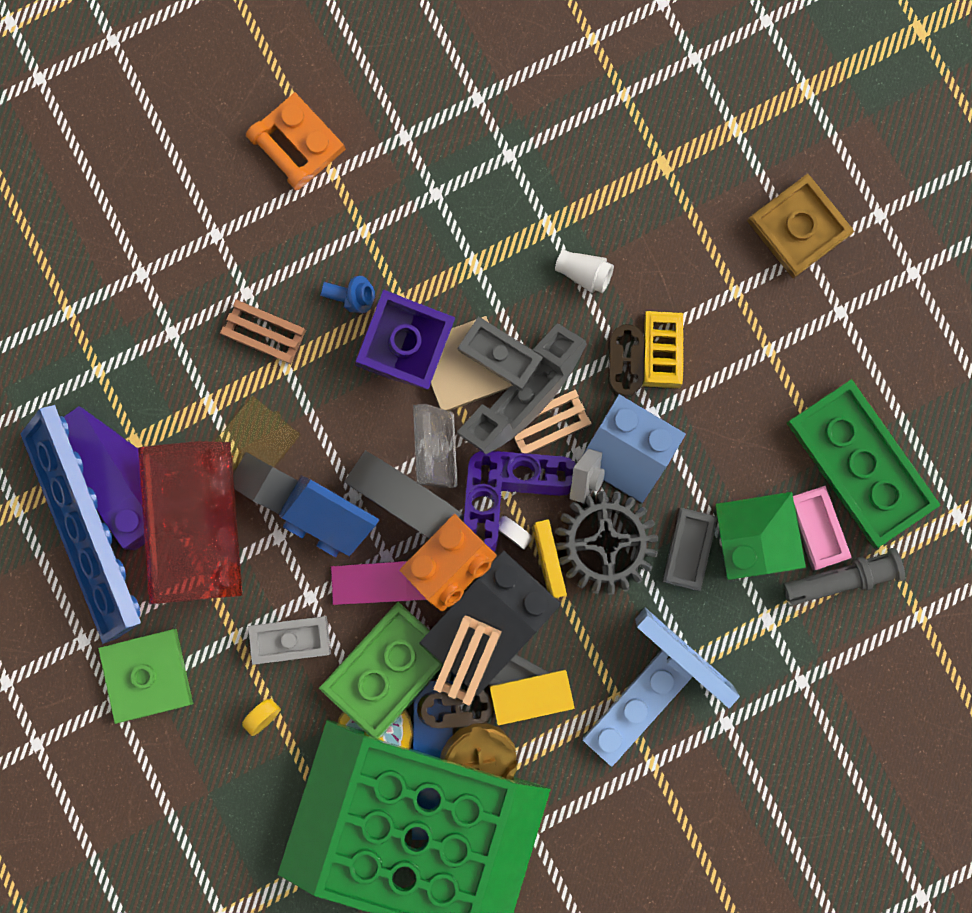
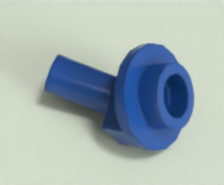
[320,276,375,313]

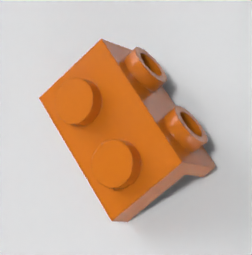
[399,513,497,611]

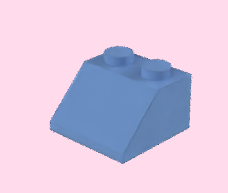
[582,394,686,504]

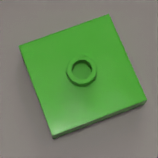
[98,629,193,724]

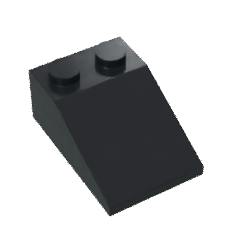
[419,551,561,697]

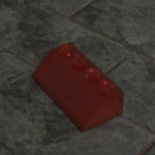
[138,441,243,604]

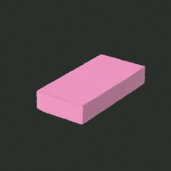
[793,486,852,570]

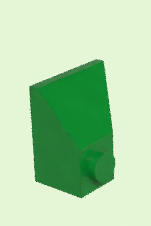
[716,492,806,580]

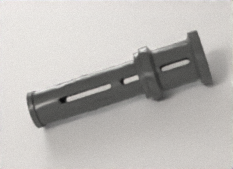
[783,547,905,607]

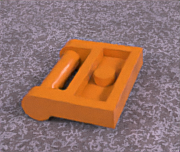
[246,92,346,190]

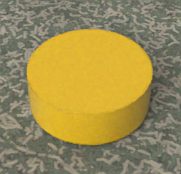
[242,699,281,736]

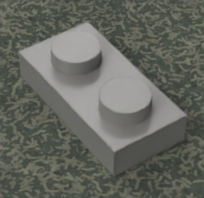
[248,616,331,665]

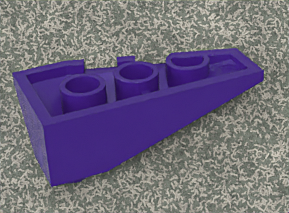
[64,406,198,550]

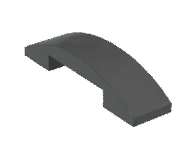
[457,323,587,454]

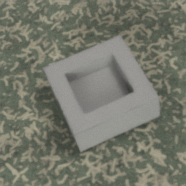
[570,448,605,503]

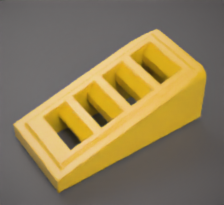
[642,311,683,388]

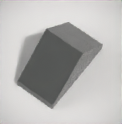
[227,452,298,514]

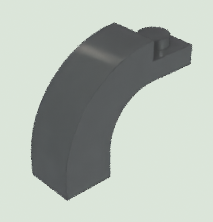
[344,450,480,539]

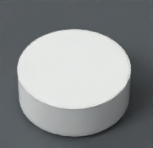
[499,516,532,550]

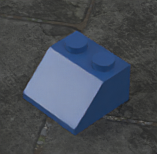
[278,475,379,557]

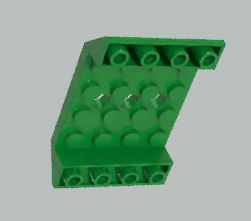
[278,720,551,913]

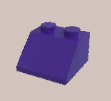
[354,289,455,390]

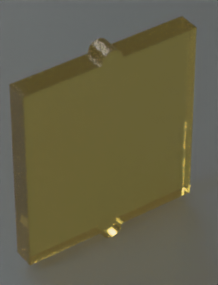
[210,395,301,470]

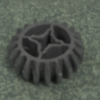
[555,491,658,595]

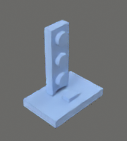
[583,607,740,767]

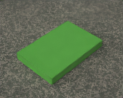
[319,602,443,739]

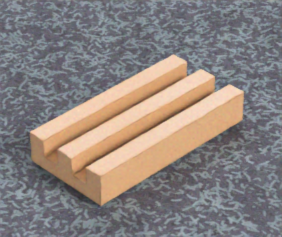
[514,389,592,454]
[433,615,502,706]

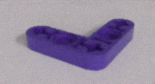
[464,451,576,551]

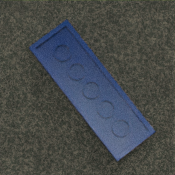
[20,405,141,644]

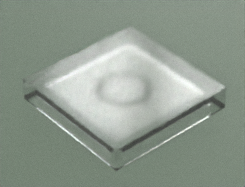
[413,404,458,488]

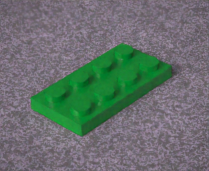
[787,379,941,549]

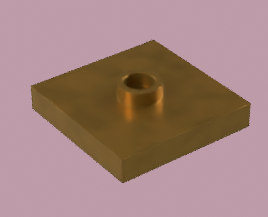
[747,174,855,279]

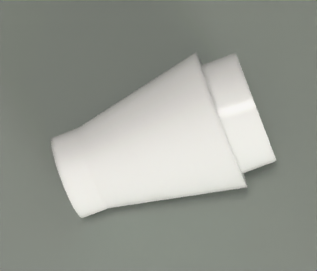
[555,250,614,293]

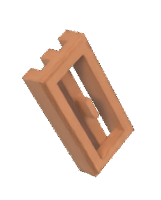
[220,299,306,365]

